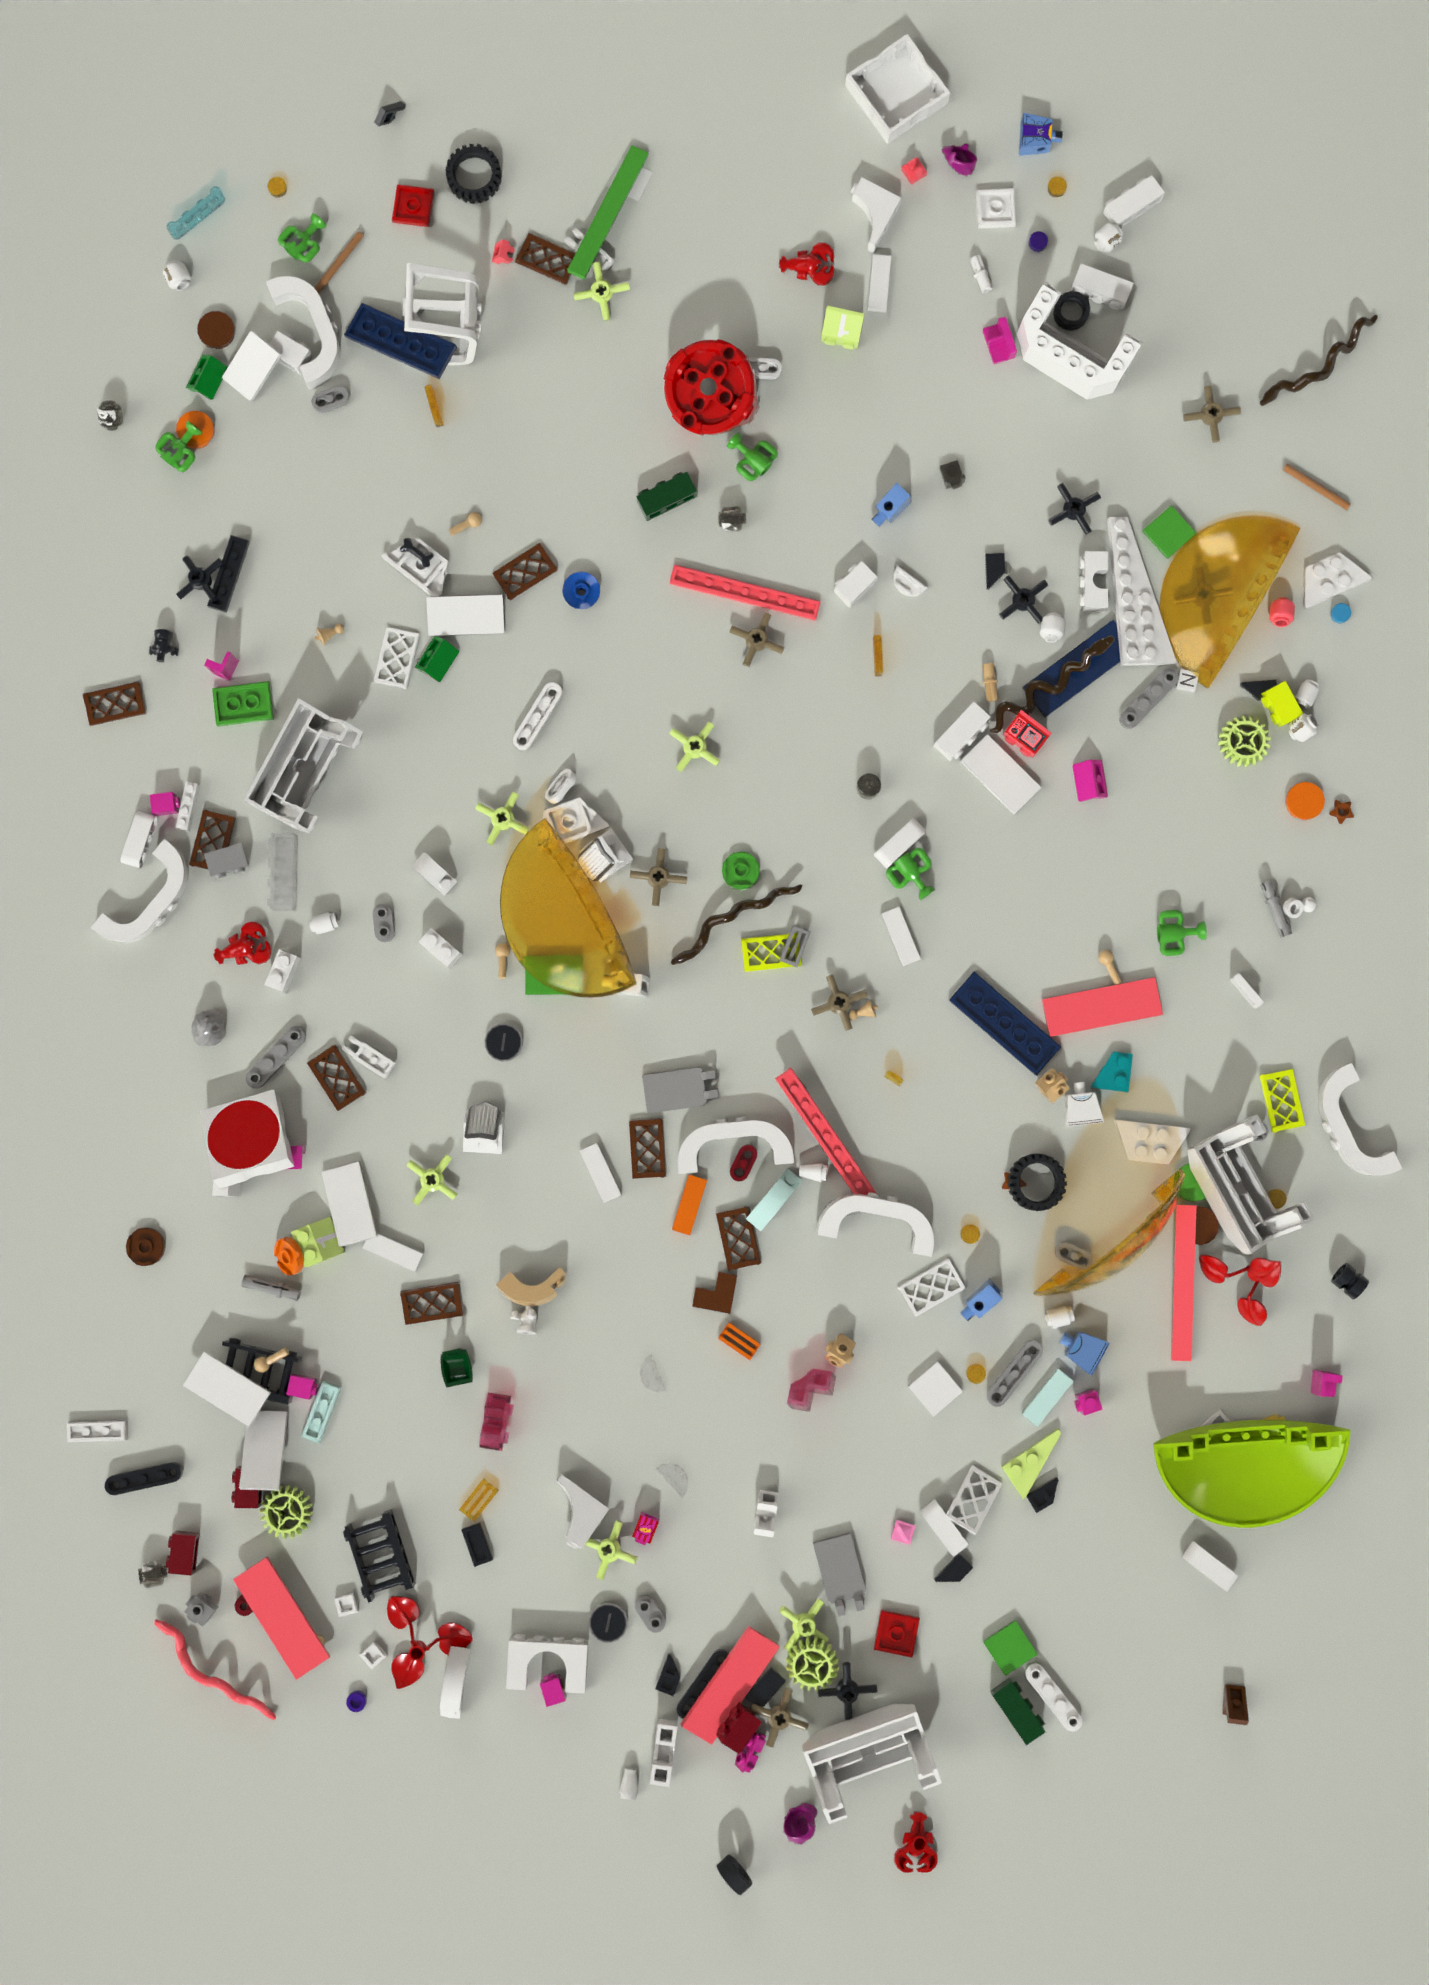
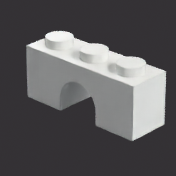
[1079,551,1108,612]
[650,1718,678,1787]

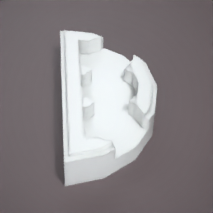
[893,565,927,596]

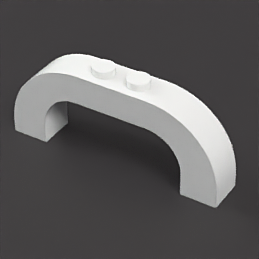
[266,276,340,390]
[90,839,188,943]
[1318,1063,1402,1175]
[678,1117,794,1174]
[816,1192,934,1257]

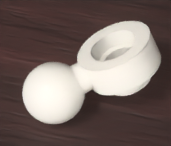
[1283,897,1317,918]

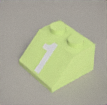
[821,306,864,349]
[291,1217,345,1268]

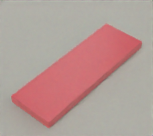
[1042,977,1163,1037]
[233,1557,330,1680]
[680,1626,780,1745]

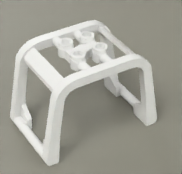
[402,263,482,365]

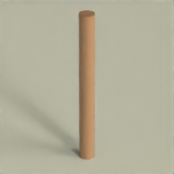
[314,231,364,294]
[1283,464,1351,510]

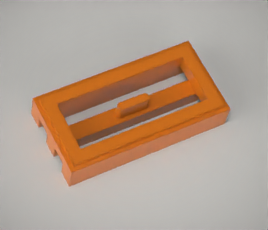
[718,1322,761,1360]

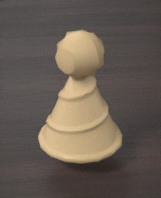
[315,624,344,646]
[848,1000,878,1020]

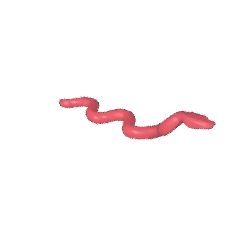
[154,1619,276,1720]

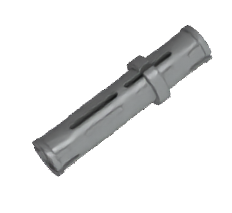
[1260,880,1292,938]
[241,1275,301,1301]

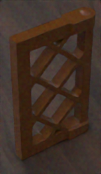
[515,233,575,285]
[492,543,558,601]
[83,681,146,726]
[189,810,236,870]
[307,1045,366,1111]
[629,1118,666,1179]
[716,1206,761,1271]
[400,1282,463,1325]

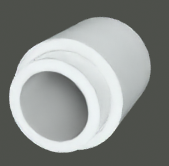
[1295,679,1319,709]
[309,912,339,935]
[1044,1305,1075,1329]

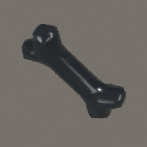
[400,538,434,567]

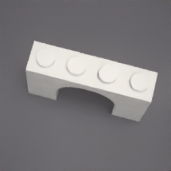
[506,1634,589,1694]

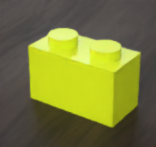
[1261,681,1303,727]

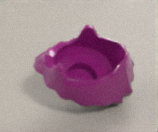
[941,143,978,176]
[783,1803,818,1845]

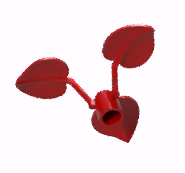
[1199,1255,1281,1326]
[387,1596,473,1689]

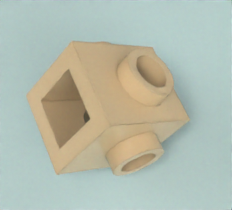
[1035,1068,1070,1104]
[825,1333,856,1368]

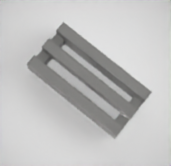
[779,925,811,967]

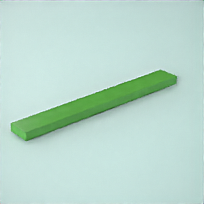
[568,145,649,280]

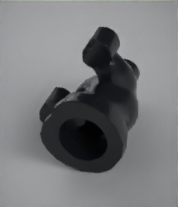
[149,629,179,662]

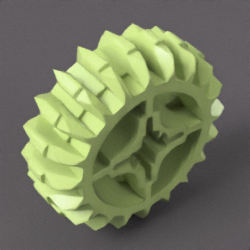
[1218,715,1271,767]
[259,1485,313,1539]
[786,1637,839,1691]

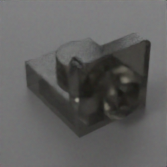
[939,460,966,489]

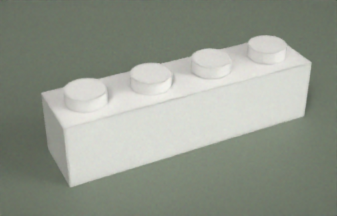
[175,781,200,832]

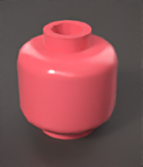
[1269,597,1295,627]

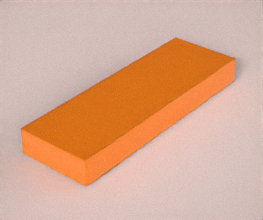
[672,1175,707,1235]

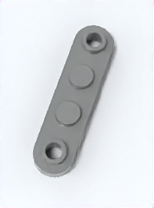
[1119,668,1179,729]
[246,1027,306,1088]
[987,1340,1043,1407]

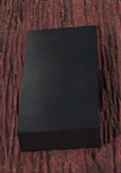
[461,1522,493,1567]
[745,1667,786,1707]

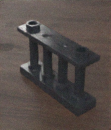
[222,1338,302,1405]
[343,1509,415,1603]

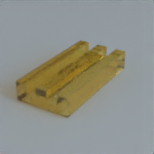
[424,384,444,427]
[872,635,883,677]
[459,1478,499,1522]

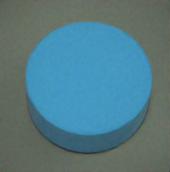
[1331,603,1351,624]

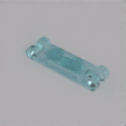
[167,186,225,240]

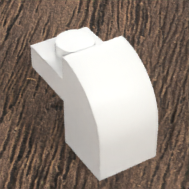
[411,852,457,896]
[754,1490,779,1537]

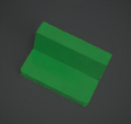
[186,355,228,400]
[415,636,459,682]

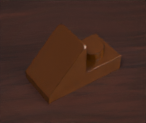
[1222,1684,1249,1725]

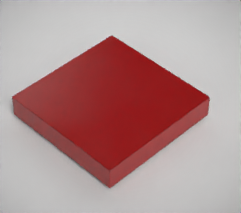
[392,184,435,227]
[874,1610,920,1658]

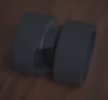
[1331,1263,1369,1300]

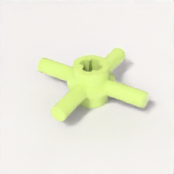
[573,262,630,321]
[670,722,720,772]
[476,792,530,846]
[407,1154,458,1205]
[585,1521,638,1580]
[779,1598,829,1652]

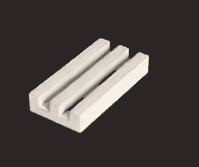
[1230,973,1264,1008]

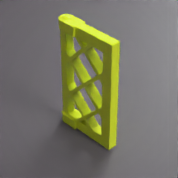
[740,932,802,972]
[1259,1069,1305,1133]

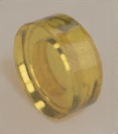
[267,177,287,198]
[1047,177,1067,197]
[884,1071,903,1087]
[1267,1189,1287,1208]
[960,1224,980,1244]
[966,1364,986,1384]

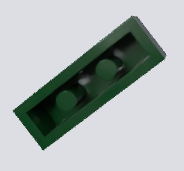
[636,472,697,521]
[990,1678,1046,1746]

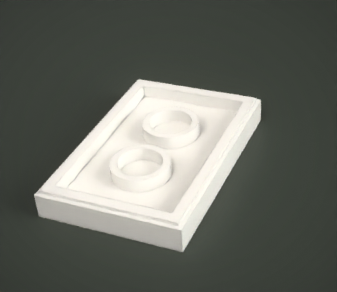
[222,331,282,401]

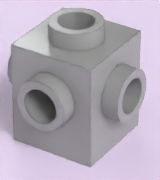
[184,1592,219,1626]

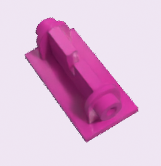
[735,1732,766,1773]

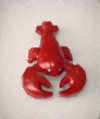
[779,242,835,286]
[213,921,272,965]
[894,1811,938,1873]

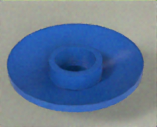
[562,572,600,609]

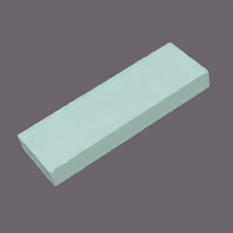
[1022,1368,1074,1427]
[301,1381,341,1443]

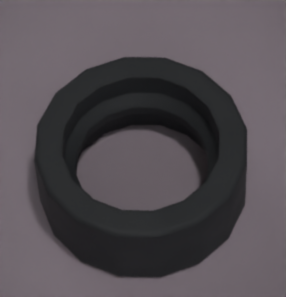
[1053,291,1090,331]
[716,1854,753,1895]

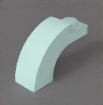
[746,1168,802,1231]

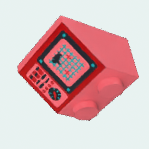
[1003,710,1052,758]

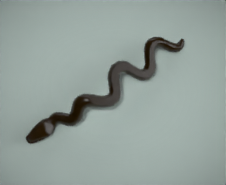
[1260,315,1378,406]
[990,635,1115,733]
[671,884,802,965]

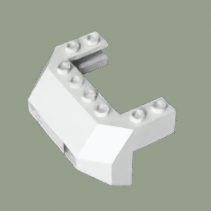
[1017,283,1143,399]
[244,698,363,834]
[1188,1114,1315,1254]
[802,1704,942,1824]

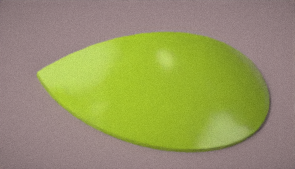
[1153,1420,1351,1528]

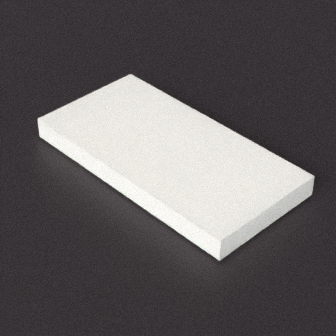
[426,595,505,636]
[960,734,1041,815]
[321,1162,378,1247]
[183,1351,271,1427]
[239,1411,288,1490]

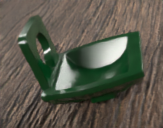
[440,1348,473,1388]

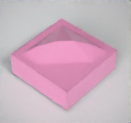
[891,1519,915,1545]

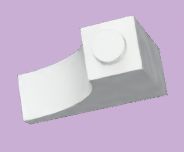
[851,178,901,253]
[556,1475,609,1550]

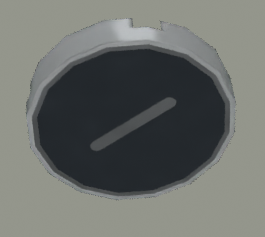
[484,1023,523,1062]
[589,1602,628,1643]

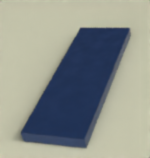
[344,303,457,380]
[1022,620,1120,718]
[948,972,1061,1076]

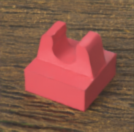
[901,157,927,185]
[492,239,515,264]

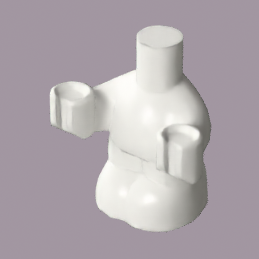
[511,1306,537,1335]

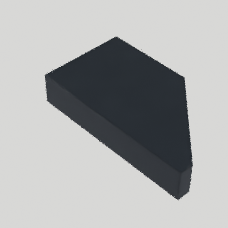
[374,101,406,127]
[985,553,1005,590]
[1240,680,1277,701]
[1026,1477,1059,1513]
[934,1553,973,1582]
[655,1653,681,1696]

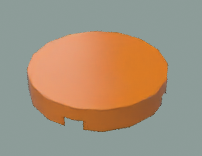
[176,411,215,449]
[1285,782,1325,821]
[274,1237,304,1276]

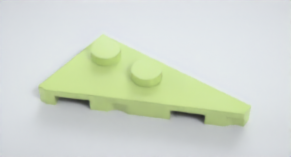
[1001,1429,1061,1499]

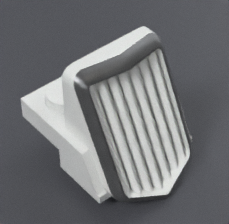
[578,828,633,883]
[463,1101,504,1154]

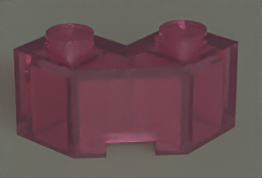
[787,1369,836,1412]
[479,1392,514,1451]

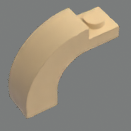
[496,1268,567,1306]

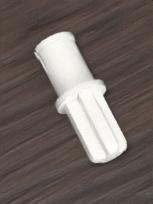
[970,255,993,294]

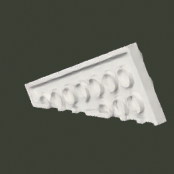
[1107,517,1176,666]

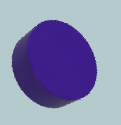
[1029,231,1048,252]
[346,1691,367,1712]

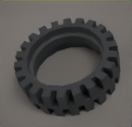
[446,144,502,204]
[1007,1153,1067,1211]

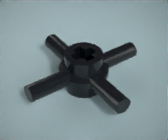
[1048,483,1101,535]
[176,556,224,602]
[999,575,1048,624]
[818,1662,877,1720]

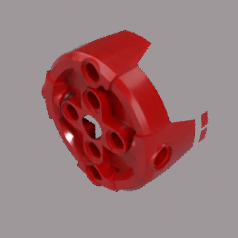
[663,339,760,436]

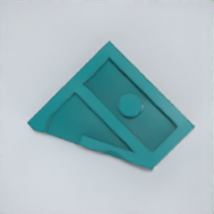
[1090,1052,1133,1093]

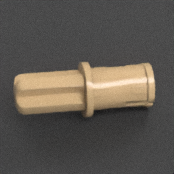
[982,663,998,702]

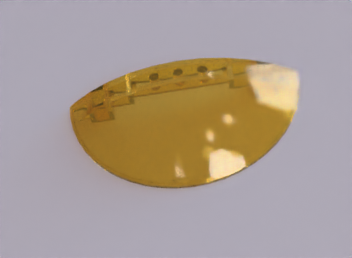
[1160,515,1300,689]
[500,818,637,998]
[1033,1168,1185,1296]

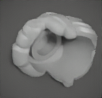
[192,1010,225,1046]

